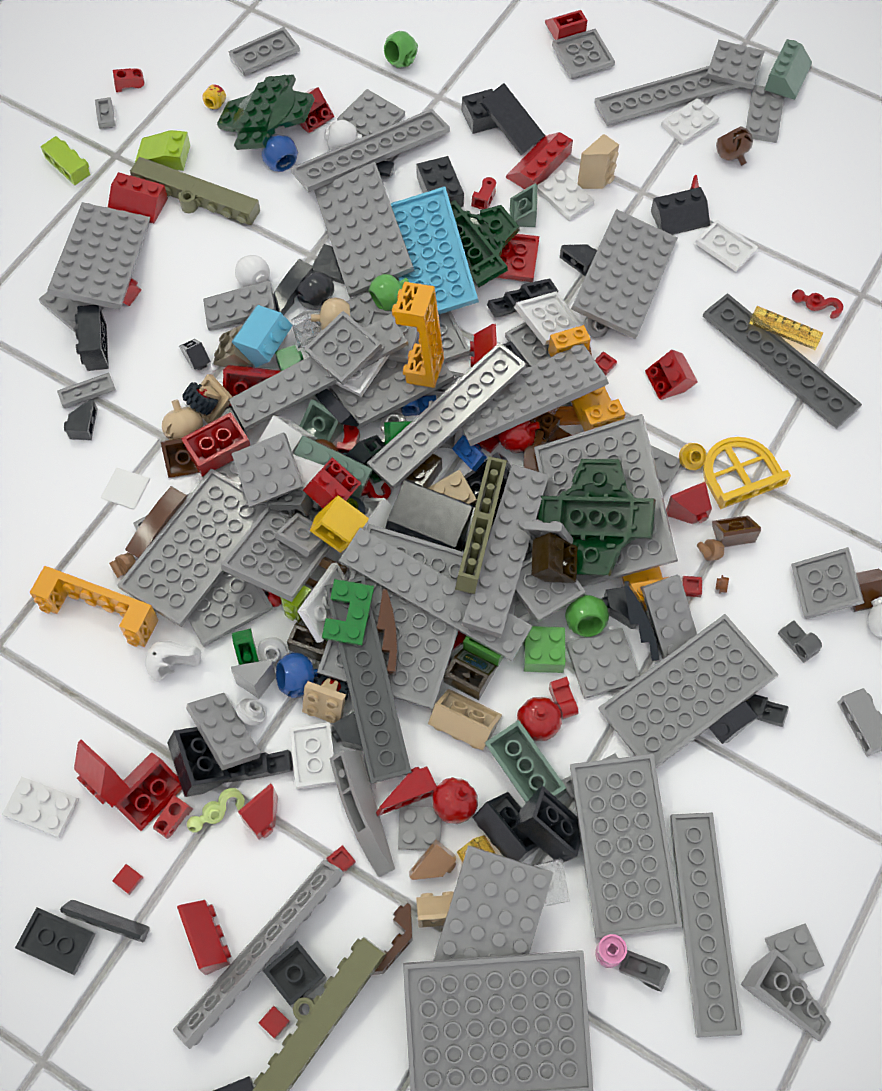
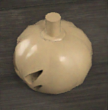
[311,297,350,330]
[162,399,203,440]

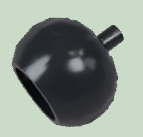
[296,272,335,309]

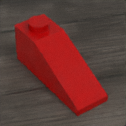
[376,766,437,817]

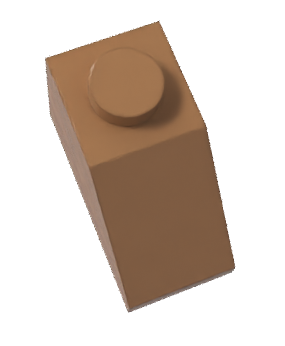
[409,839,457,880]

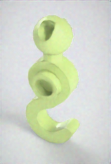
[187,788,245,833]

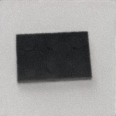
[15,907,96,976]

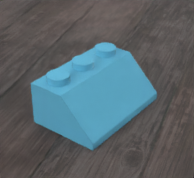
[232,305,293,367]

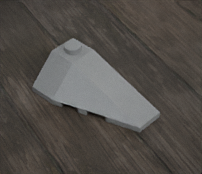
[741,949,831,1042]

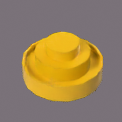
[679,443,706,470]

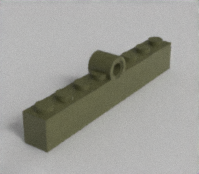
[130,157,260,225]
[455,456,507,594]
[252,937,387,1091]

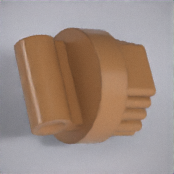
[697,539,725,561]
[109,552,136,578]

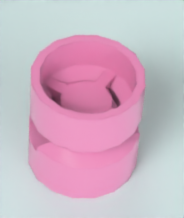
[595,934,627,968]

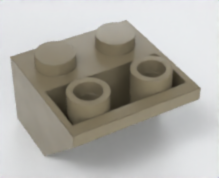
[213,324,251,367]

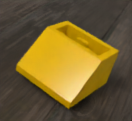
[310,496,369,553]

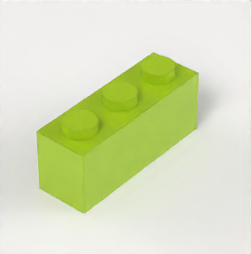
[40,136,91,185]

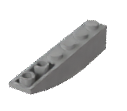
[329,750,395,877]

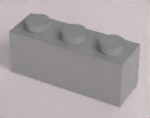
[837,688,882,757]

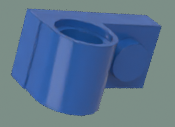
[401,395,436,416]
[452,435,487,472]

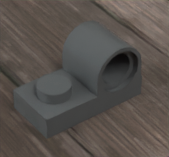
[268,491,314,518]
[778,620,822,663]
[619,950,670,992]

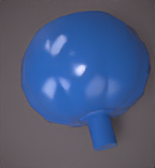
[261,135,298,172]
[276,653,318,698]

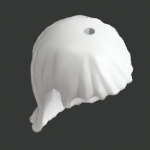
[145,641,202,681]

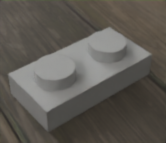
[95,97,116,129]

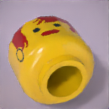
[202,84,226,110]

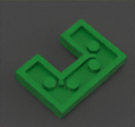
[322,579,374,646]

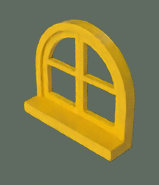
[703,437,791,510]

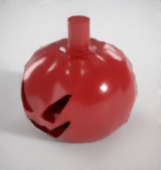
[498,420,540,453]
[517,697,562,741]
[432,777,478,825]

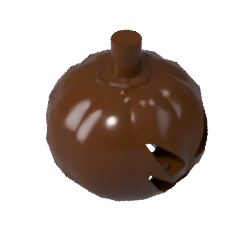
[716,126,753,166]

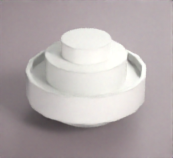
[257,637,287,666]
[236,698,266,726]

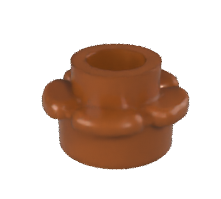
[715,575,729,594]

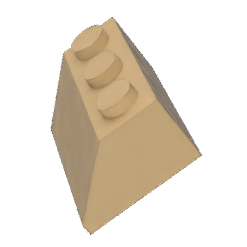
[577,134,620,189]
[428,689,502,751]
[416,891,454,928]

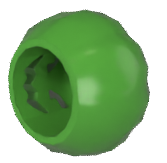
[384,31,418,68]
[369,274,409,311]
[565,595,609,637]

